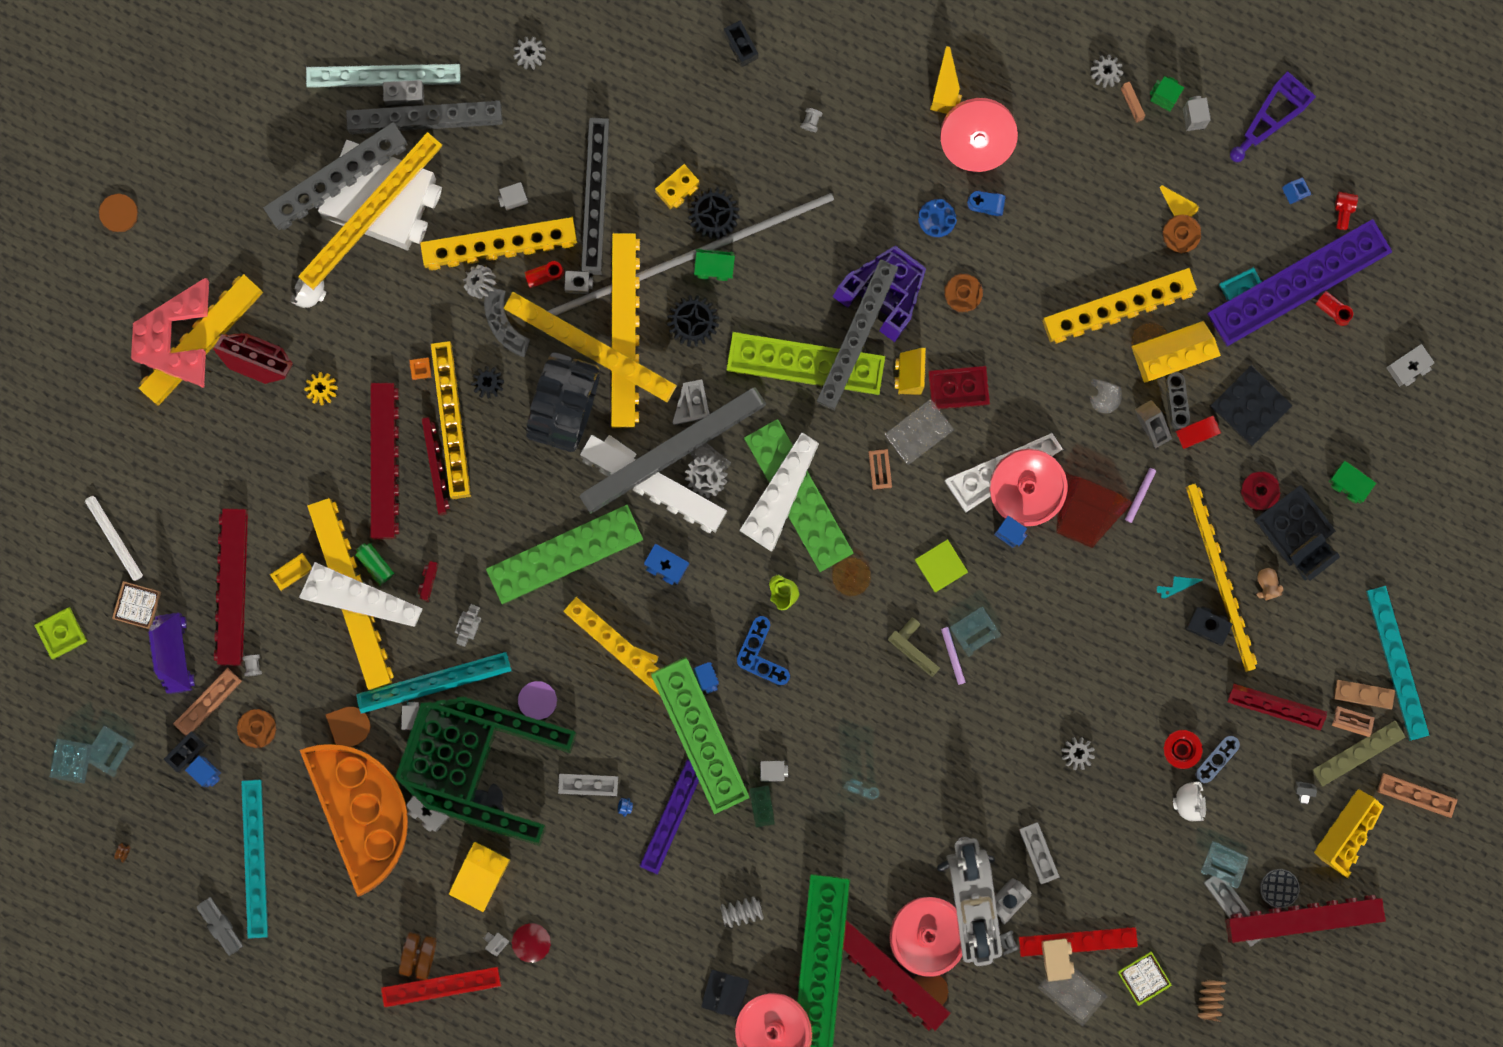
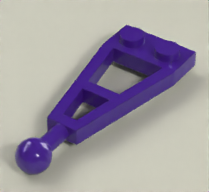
[1230,71,1316,162]

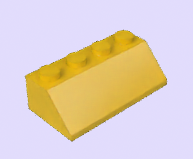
[1131,321,1221,383]

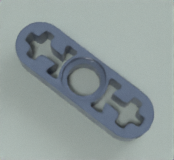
[1195,736,1240,783]

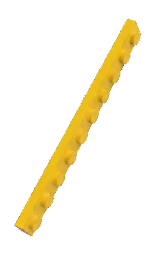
[298,132,442,291]
[503,292,677,402]
[1186,483,1257,672]

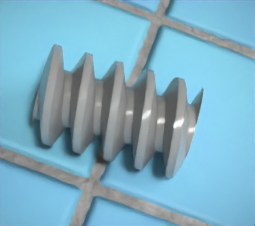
[721,896,763,928]

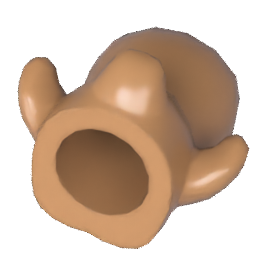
[1256,568,1283,601]

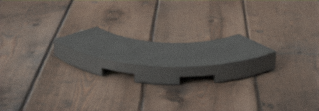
[484,287,530,358]

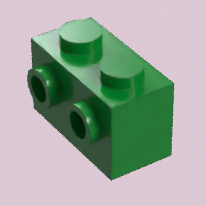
[1150,76,1184,112]
[693,249,735,281]
[1328,461,1376,504]

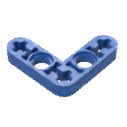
[737,616,790,685]

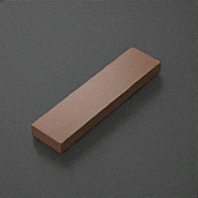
[173,668,242,736]
[1376,773,1458,818]

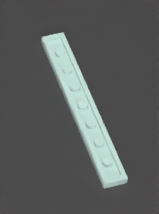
[306,64,460,87]

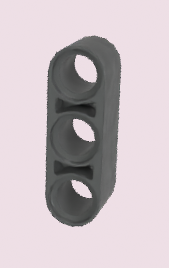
[1165,372,1190,430]

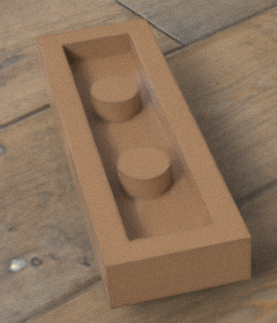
[1333,680,1395,709]

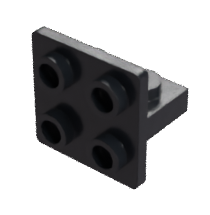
[1290,532,1340,581]
[701,970,749,1018]

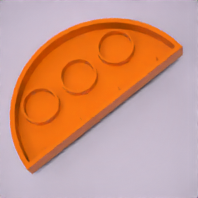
[300,744,408,897]

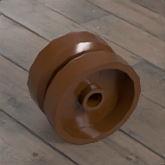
[399,932,437,980]

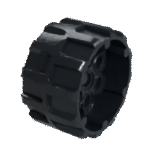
[526,353,600,452]

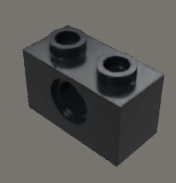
[724,20,758,67]
[1186,606,1233,646]
[163,731,209,774]

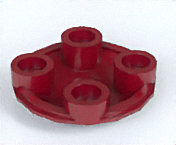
[512,923,551,963]

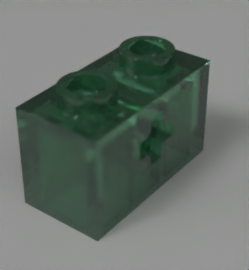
[749,785,775,828]

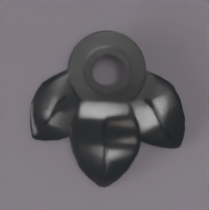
[473,784,504,812]

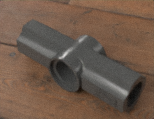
[197,897,243,956]

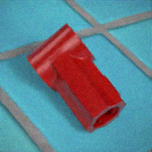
[525,261,564,288]
[1315,291,1353,326]

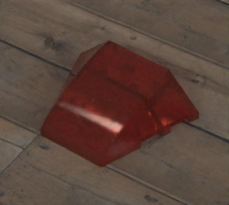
[1057,473,1133,548]

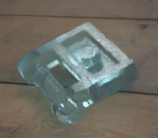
[950,606,1001,657]
[84,726,135,777]
[843,779,879,800]
[1201,841,1249,888]

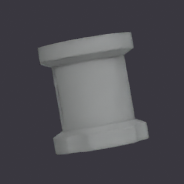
[800,108,822,132]
[242,655,262,677]

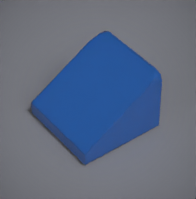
[1282,177,1311,204]

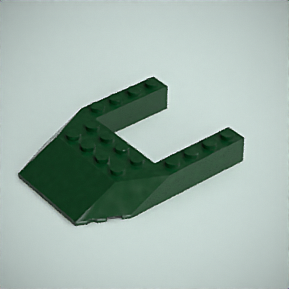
[395,697,577,846]

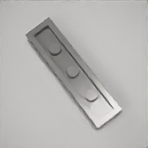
[1204,871,1261,947]

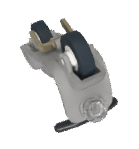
[937,837,1002,966]

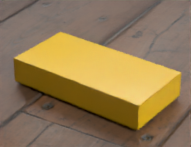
[270,553,312,591]

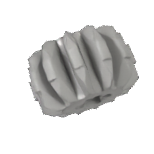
[514,37,546,69]
[1090,55,1123,88]
[463,265,497,299]
[1062,737,1095,770]

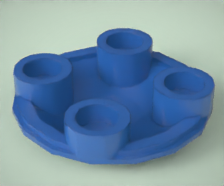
[918,199,957,237]

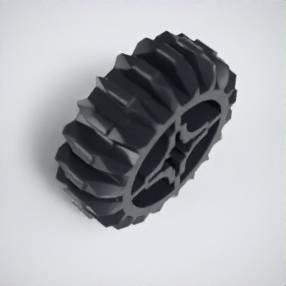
[688,188,740,239]
[667,295,719,347]

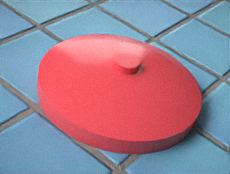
[940,98,1018,172]
[989,449,1068,526]
[890,897,962,976]
[735,993,812,1047]

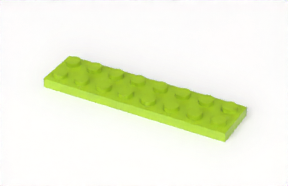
[727,332,885,395]

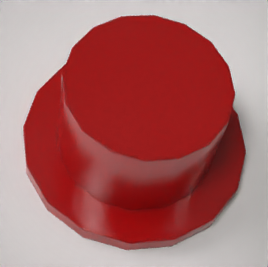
[1163,730,1203,769]

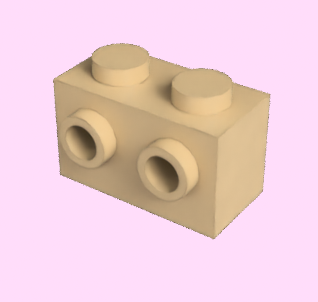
[1041,939,1074,981]

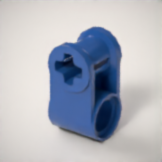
[967,191,1006,216]

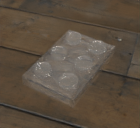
[885,399,954,465]
[1037,968,1108,1026]

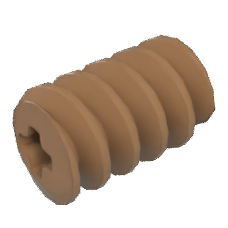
[1197,980,1226,1022]

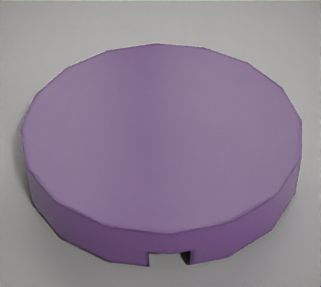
[518,681,557,720]

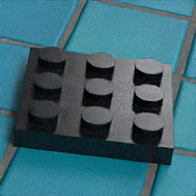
[1210,365,1293,447]
[1254,485,1336,566]

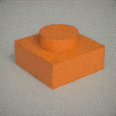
[409,357,432,380]

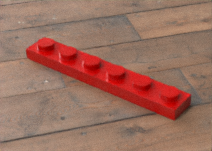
[1018,927,1138,957]
[381,967,501,1007]

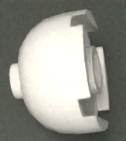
[290,278,326,308]
[1173,782,1206,821]

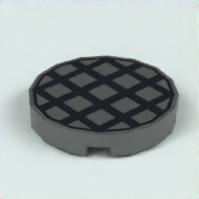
[1260,869,1300,908]

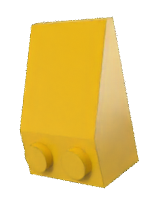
[931,46,962,114]
[895,348,926,395]
[449,842,510,912]

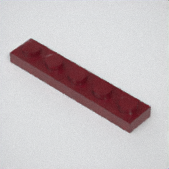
[422,417,450,515]
[1227,684,1327,731]

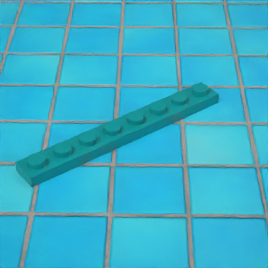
[1366,586,1430,741]
[356,652,512,714]
[241,780,268,938]

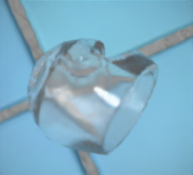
[1090,379,1122,413]

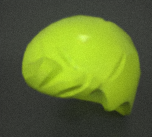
[769,575,800,610]

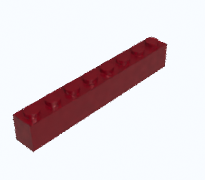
[371,383,400,539]
[214,509,248,666]
[1225,895,1386,943]
[843,920,951,1031]

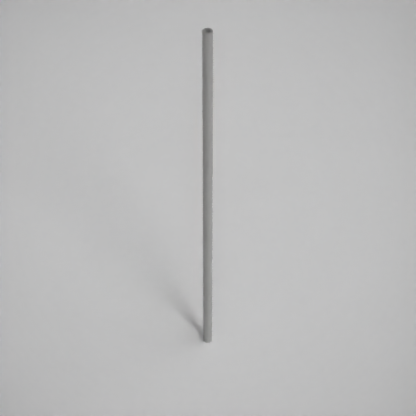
[548,193,834,316]

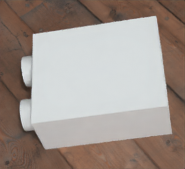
[318,140,442,250]

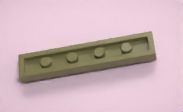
[1312,720,1405,787]

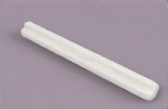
[85,496,143,581]

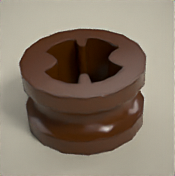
[114,843,131,863]

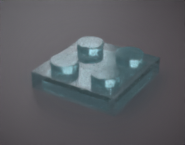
[50,739,92,784]

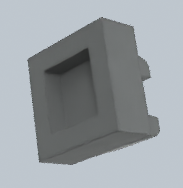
[1294,781,1317,804]

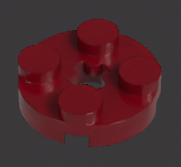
[1241,472,1280,511]

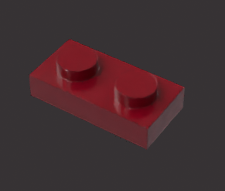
[418,561,439,602]

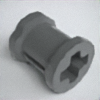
[1000,930,1020,955]

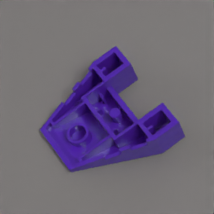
[833,246,926,342]
[149,613,195,694]

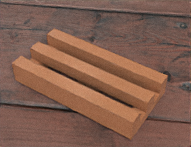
[1121,81,1145,122]
[868,449,892,490]
[1332,706,1374,737]

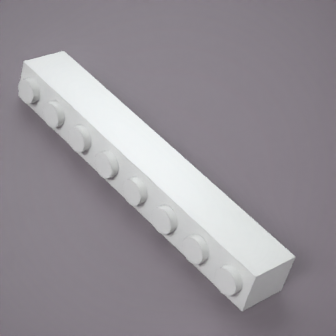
[580,435,727,533]

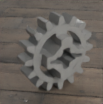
[685,455,728,498]
[455,604,481,647]

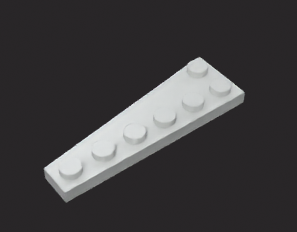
[740,433,819,551]
[945,433,1063,513]
[299,563,423,627]

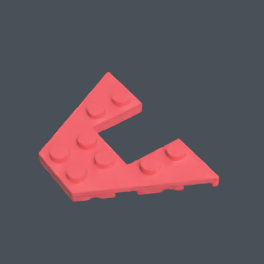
[131,278,209,388]

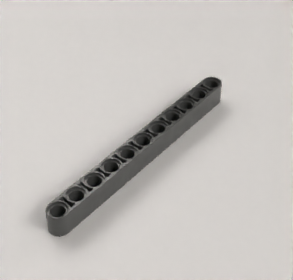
[579,387,767,513]

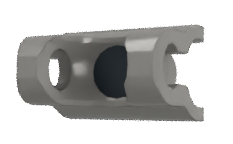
[995,878,1032,924]

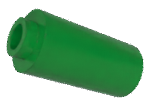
[355,543,395,586]

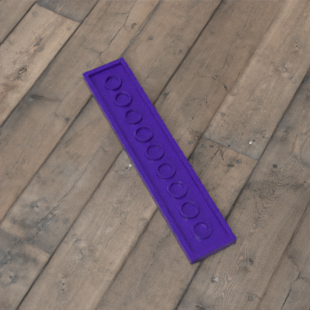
[1207,219,1392,347]

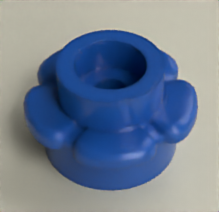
[617,798,633,817]

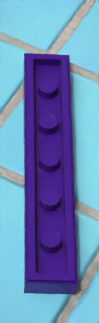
[640,759,699,875]

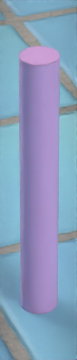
[1125,468,1156,523]
[941,627,966,685]

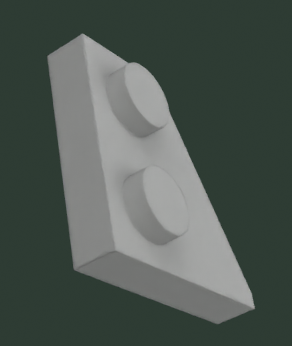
[673,379,709,425]

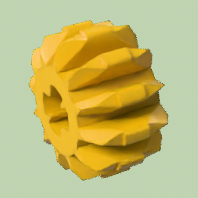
[304,372,338,405]

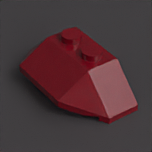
[213,333,293,384]

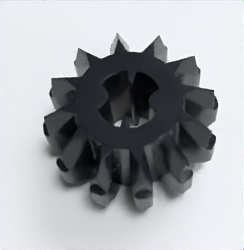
[471,366,504,399]

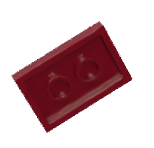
[928,366,990,410]

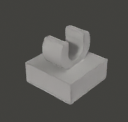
[484,932,509,956]

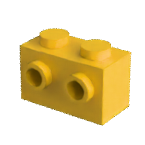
[655,164,699,209]

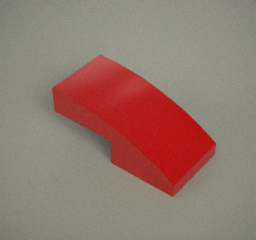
[1176,416,1221,449]

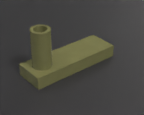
[888,617,940,677]

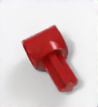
[1335,192,1358,230]

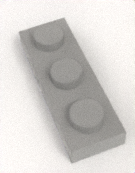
[558,774,618,796]
[1019,822,1059,884]

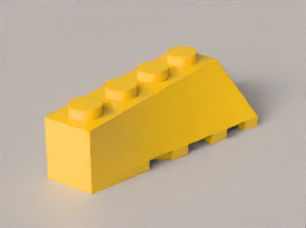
[1314,789,1384,878]

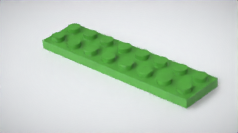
[744,419,854,572]
[486,505,643,605]
[650,657,750,814]

